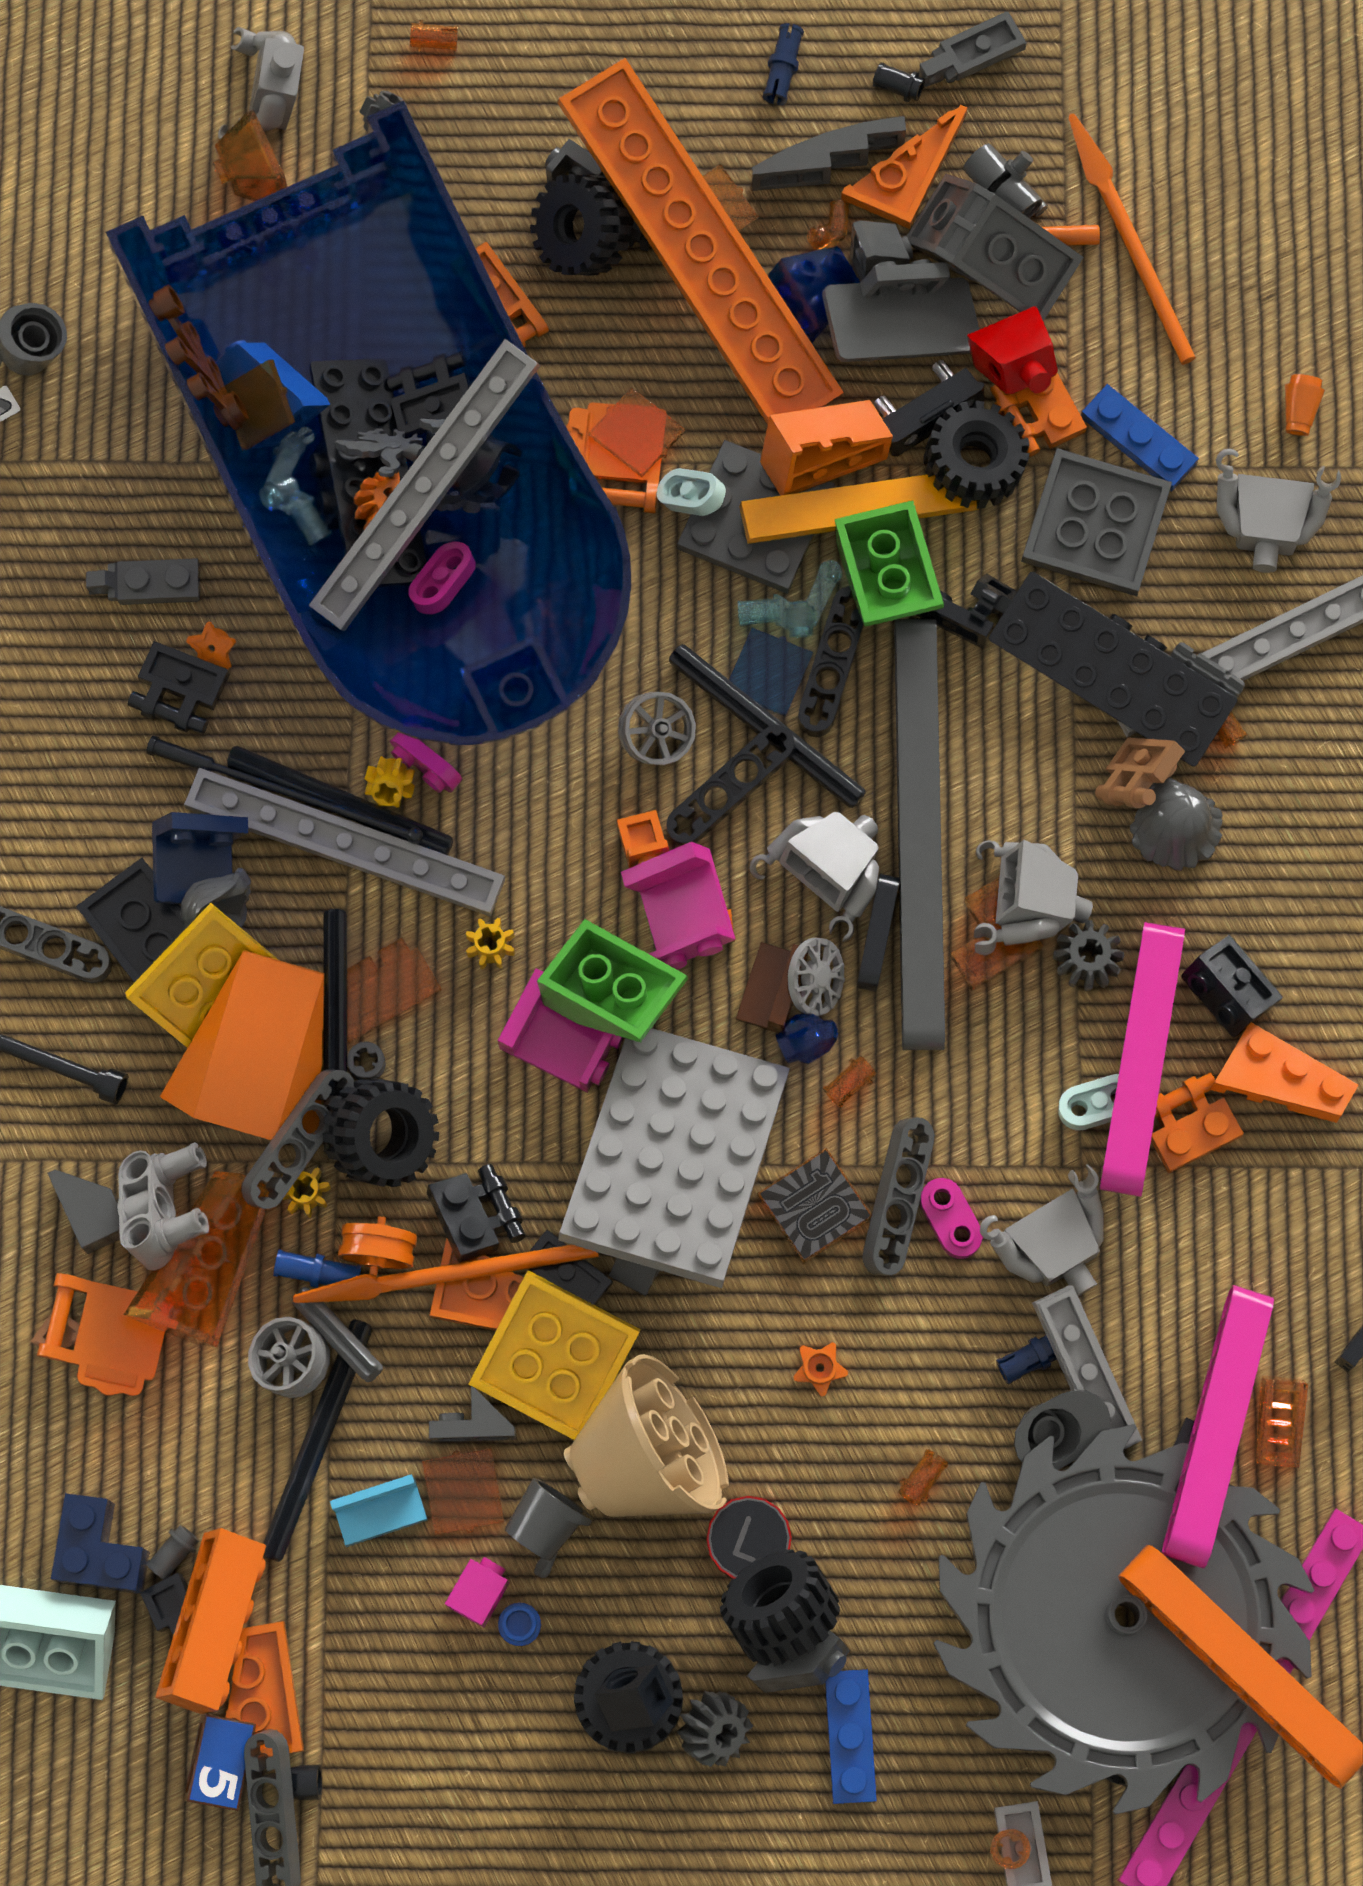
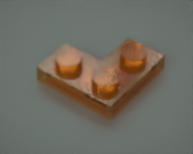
[950,877,1043,991]

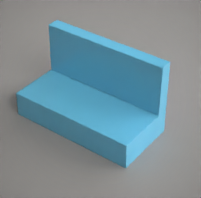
[330,1474,428,1547]

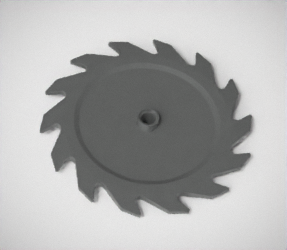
[933,1424,1314,1815]

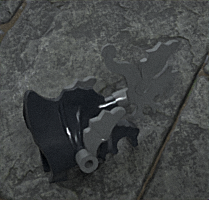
[335,419,522,513]

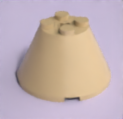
[564,1354,729,1517]

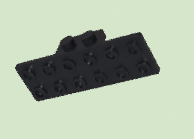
[309,359,427,587]
[989,572,1238,767]

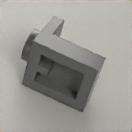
[545,139,604,183]

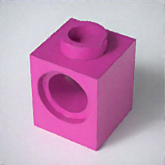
[445,1557,510,1628]

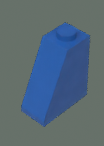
[216,340,330,448]

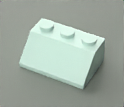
[0,1585,116,1700]

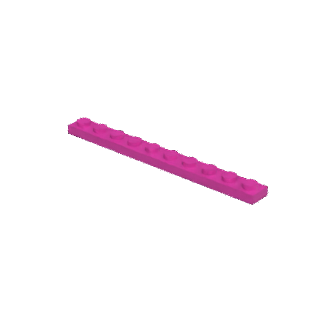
[1117,1508,1363,1886]

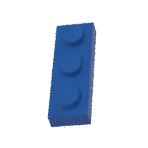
[1081,384,1199,492]
[825,1669,877,1804]

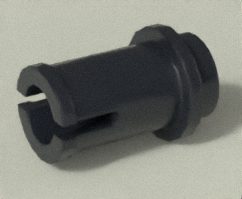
[873,62,925,102]

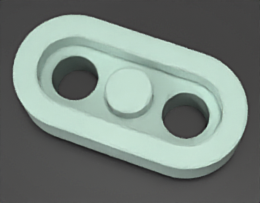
[657,468,726,516]
[1058,1074,1119,1130]

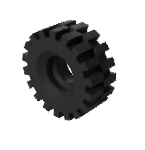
[530,174,632,276]
[923,401,1030,509]

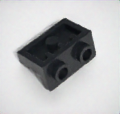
[1181,935,1283,1037]

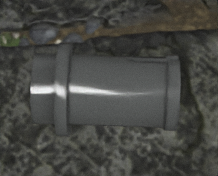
[146,1524,199,1580]

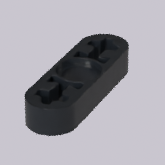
[856,873,900,992]

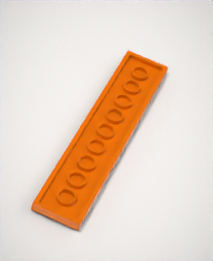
[557,58,844,425]

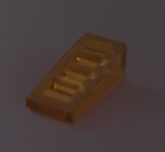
[1256,1376,1308,1468]

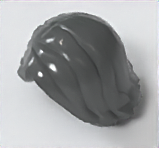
[1130,778,1223,871]
[180,868,251,930]

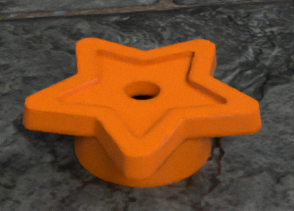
[186,622,236,669]
[793,1342,848,1396]

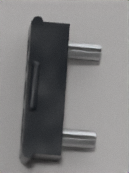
[874,360,985,457]

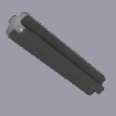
[292,1287,383,1382]

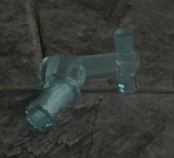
[259,427,331,546]
[737,560,843,638]

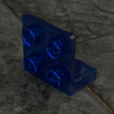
[768,246,860,343]

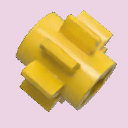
[364,756,415,808]
[466,918,515,970]
[283,1167,331,1218]

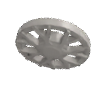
[788,938,845,1016]

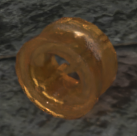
[990,1829,1031,1869]

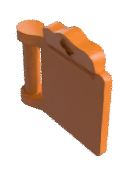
[562,402,667,514]
[37,1273,171,1396]

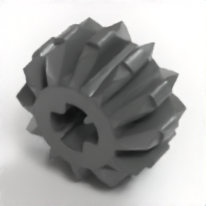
[1053,920,1124,991]
[677,1691,753,1767]

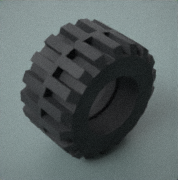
[323,1078,439,1187]
[720,1549,840,1666]
[574,1641,683,1754]

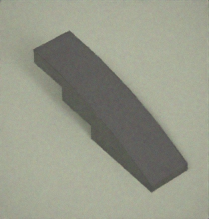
[752,116,906,191]

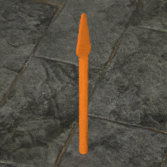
[1069,113,1196,365]
[293,1244,599,1303]

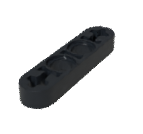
[798,586,864,737]
[666,725,796,845]

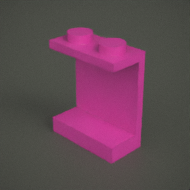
[621,842,736,970]
[497,968,624,1093]

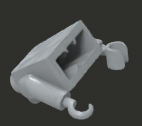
[218,27,304,143]
[1216,449,1341,573]
[750,812,879,942]
[974,840,1093,955]
[980,1164,1104,1297]

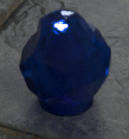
[775,1014,838,1064]

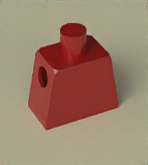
[967,306,1058,394]

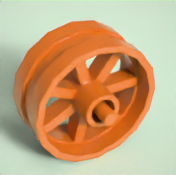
[338,1216,417,1276]

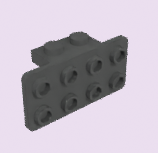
[822,259,979,362]

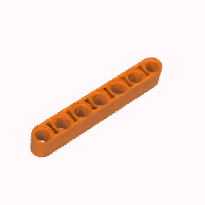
[1118,1545,1363,1789]

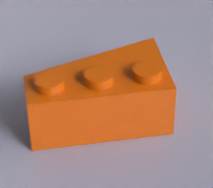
[760,400,893,496]

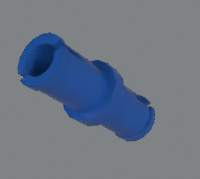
[273,1249,361,1288]

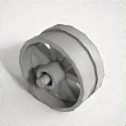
[618,692,696,765]
[248,1316,330,1398]

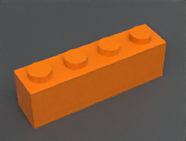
[155,1528,266,1714]

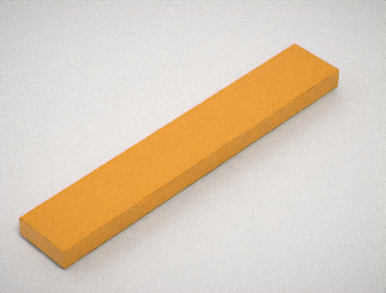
[739,474,979,544]

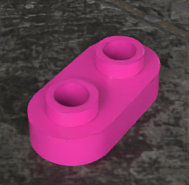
[409,542,476,614]
[390,728,463,793]
[920,1178,983,1259]

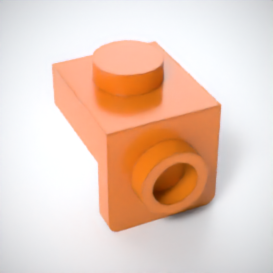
[617,810,669,868]

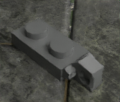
[919,11,1027,87]
[86,558,200,605]

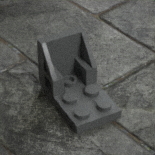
[907,174,1084,321]

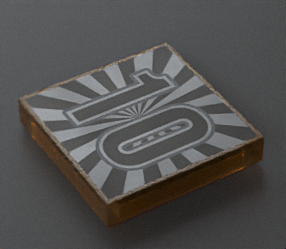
[757,1148,872,1265]

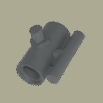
[963,143,1048,219]

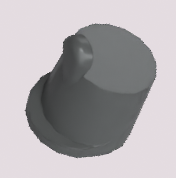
[0,303,67,376]
[505,1478,594,1578]

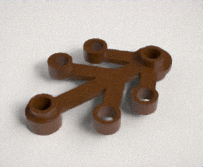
[148,284,249,431]

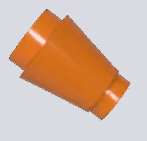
[1285,374,1325,436]

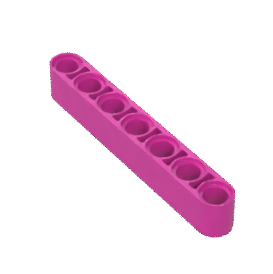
[1100,922,1185,1197]
[1162,1285,1274,1569]

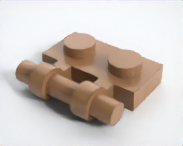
[1095,737,1185,808]

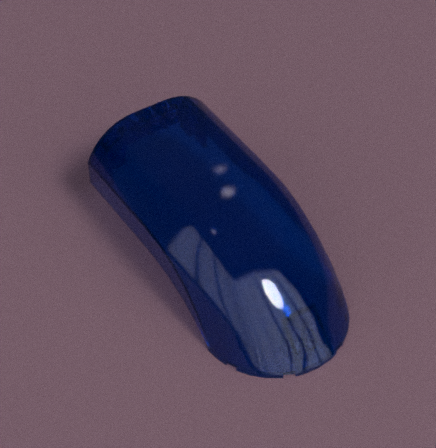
[106,100,632,745]

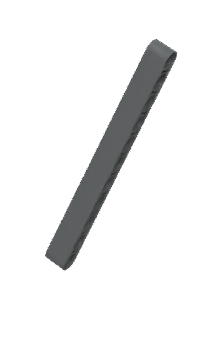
[895,618,945,1050]

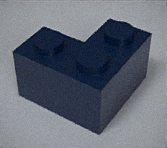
[51,1493,150,1594]

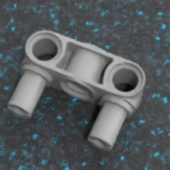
[117,1142,209,1270]

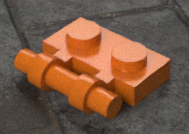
[990,373,1087,457]
[1151,1073,1244,1174]

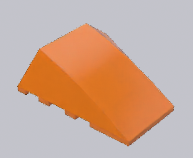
[160,950,325,1140]

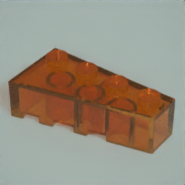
[123,1171,270,1347]

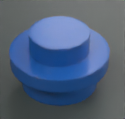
[498,1603,541,1646]

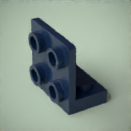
[152,812,248,904]

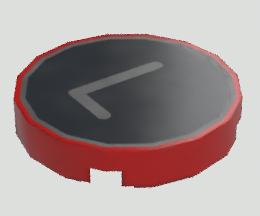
[706,1496,792,1579]

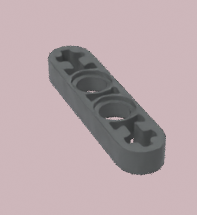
[0,906,112,983]
[242,1069,354,1209]
[862,1117,935,1276]
[244,1729,301,1886]

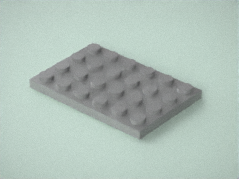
[558,1028,790,1288]

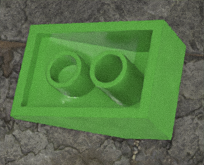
[835,500,944,627]
[537,919,688,1043]

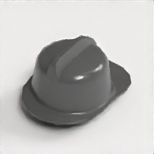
[1014,1390,1111,1470]

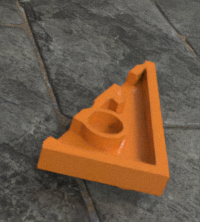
[841,105,968,229]

